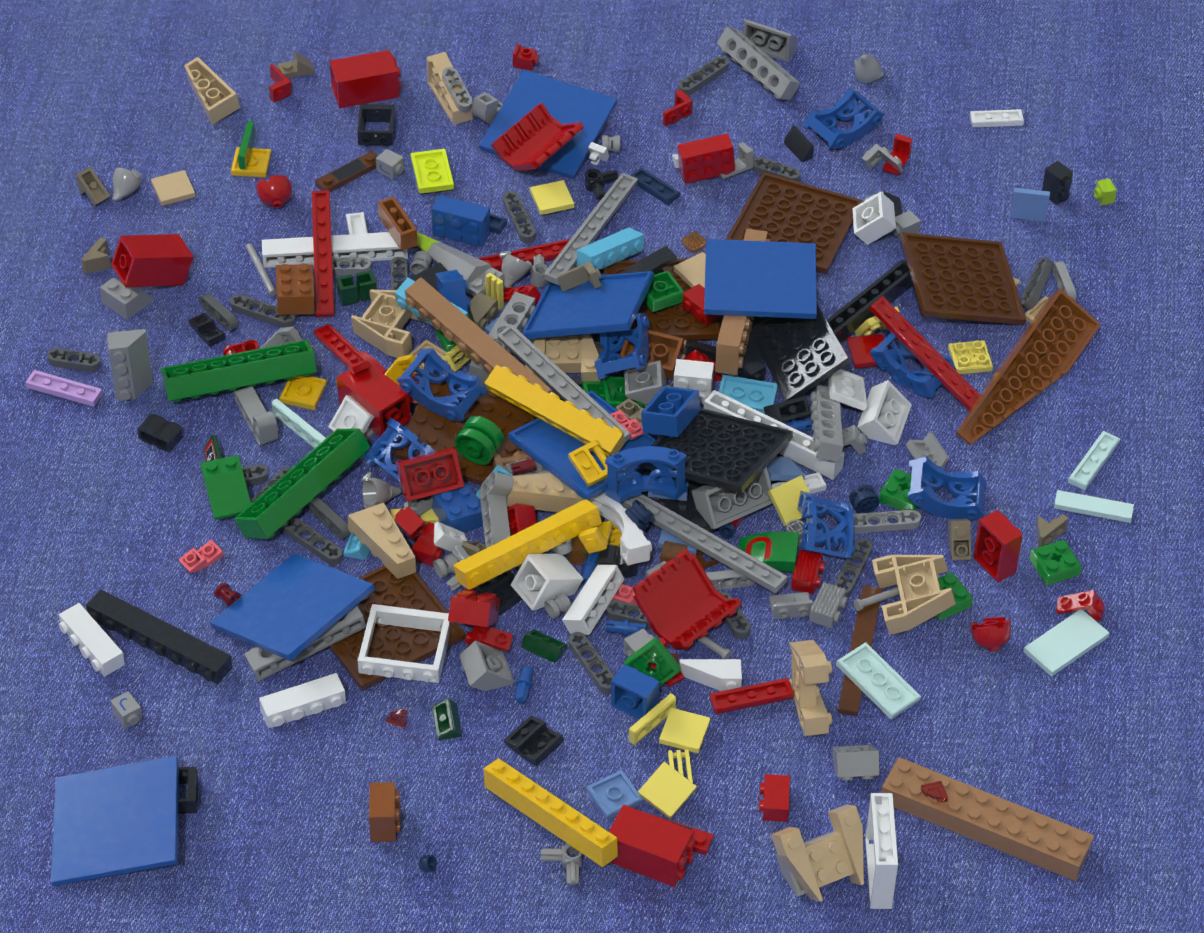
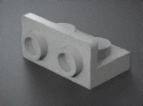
[769,592,813,619]

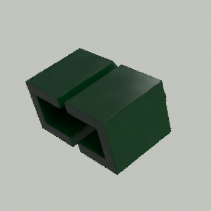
[336,270,377,306]

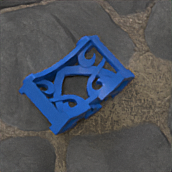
[802,88,885,149]
[594,313,650,380]
[870,332,957,398]
[397,349,488,421]
[364,418,435,489]
[605,446,688,503]
[907,456,987,520]
[797,491,855,559]

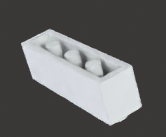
[562,565,625,635]
[58,603,125,677]
[259,673,346,728]

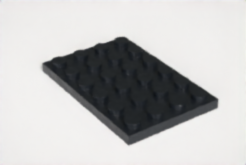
[749,301,851,401]

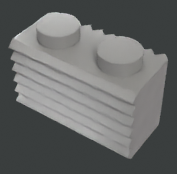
[809,582,848,628]

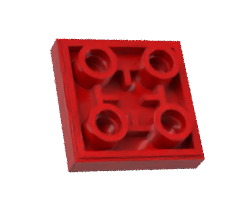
[846,334,884,369]

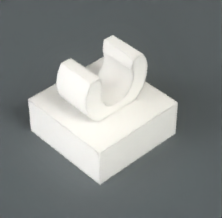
[588,142,609,166]

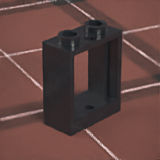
[357,104,395,146]
[178,767,198,814]

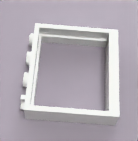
[358,604,452,683]
[865,793,898,909]

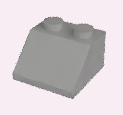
[100,278,154,320]
[624,361,667,405]
[459,641,514,691]
[831,744,879,781]

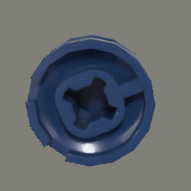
[849,485,880,514]
[625,499,655,530]

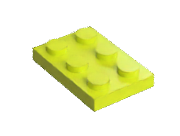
[411,149,454,194]

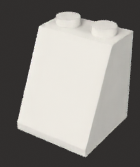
[511,554,583,611]

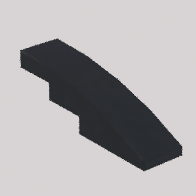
[621,246,677,275]

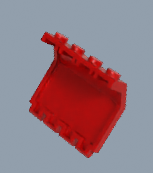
[490,103,584,172]
[632,549,742,650]

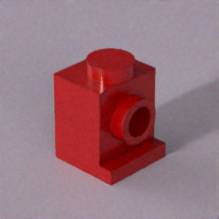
[513,44,539,71]

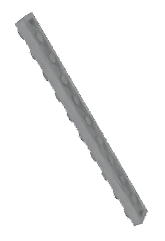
[543,173,638,286]
[497,324,631,441]
[620,494,788,593]

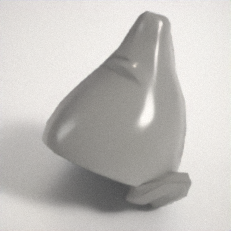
[854,54,885,83]
[112,168,142,202]
[499,251,532,289]
[361,472,401,509]

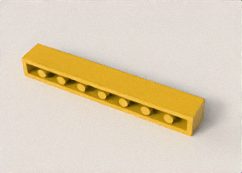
[484,365,626,457]
[453,499,602,590]
[483,758,618,867]

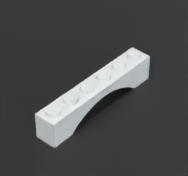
[588,492,652,565]

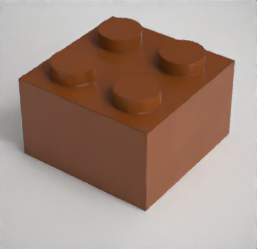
[369,782,401,842]

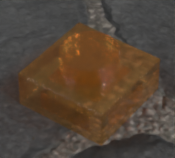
[681,231,706,253]

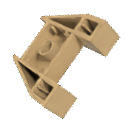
[351,289,429,358]
[525,334,601,383]
[872,555,956,635]
[789,640,832,736]
[771,804,864,902]

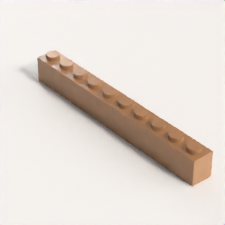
[405,277,552,393]

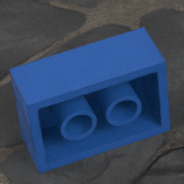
[432,195,490,248]
[641,386,701,438]

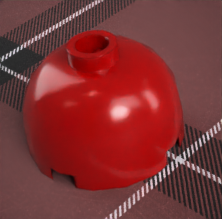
[256,175,292,208]
[970,617,1011,651]

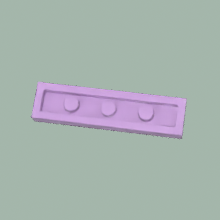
[25,370,102,407]

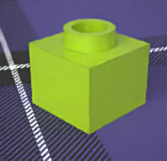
[1094,178,1117,205]

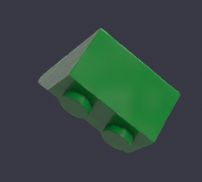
[200,455,251,520]

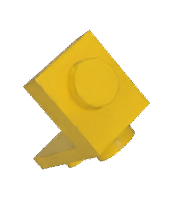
[385,354,423,385]
[578,521,612,554]

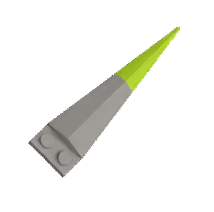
[417,232,504,296]

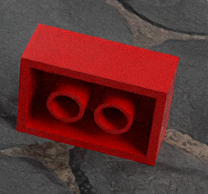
[677,133,735,184]
[395,448,464,501]
[973,510,1023,583]
[448,589,501,627]

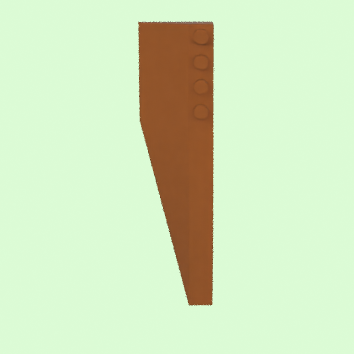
[956,288,1101,445]

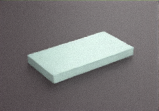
[1023,610,1109,677]
[836,642,921,719]

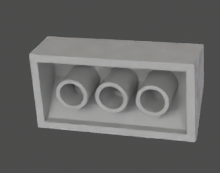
[107,329,153,401]
[692,467,773,529]

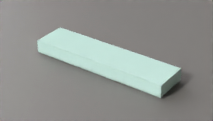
[272,398,326,448]
[1068,431,1120,490]
[1054,490,1134,523]

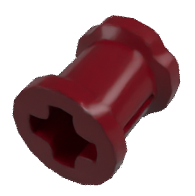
[214,583,241,607]

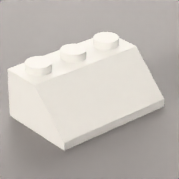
[857,380,912,445]

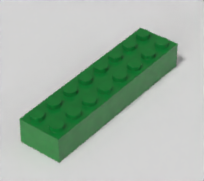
[160,340,317,402]
[234,428,370,539]

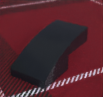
[189,313,225,347]

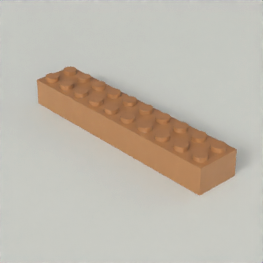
[715,229,770,375]
[881,757,1095,881]

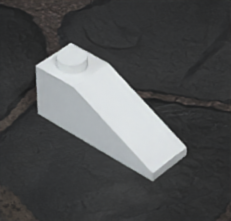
[680,659,742,691]

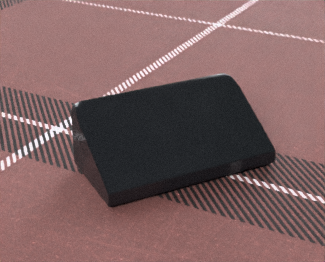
[784,125,814,162]
[683,339,716,362]

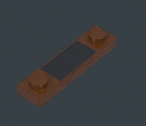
[315,151,378,192]

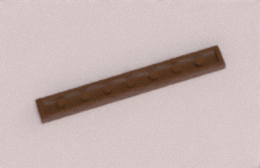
[837,585,883,716]

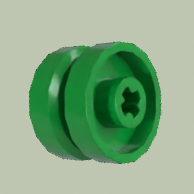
[454,416,504,465]

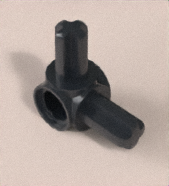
[585,168,618,200]

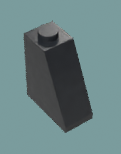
[737,333,766,381]

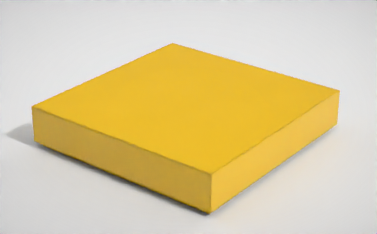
[231,147,271,178]
[279,375,328,410]

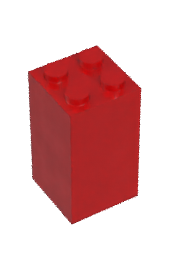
[330,50,401,109]
[111,234,194,287]
[336,363,411,437]
[608,804,696,887]

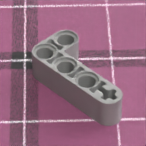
[233,386,278,446]
[480,472,513,548]

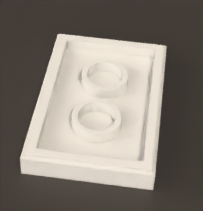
[828,369,867,411]

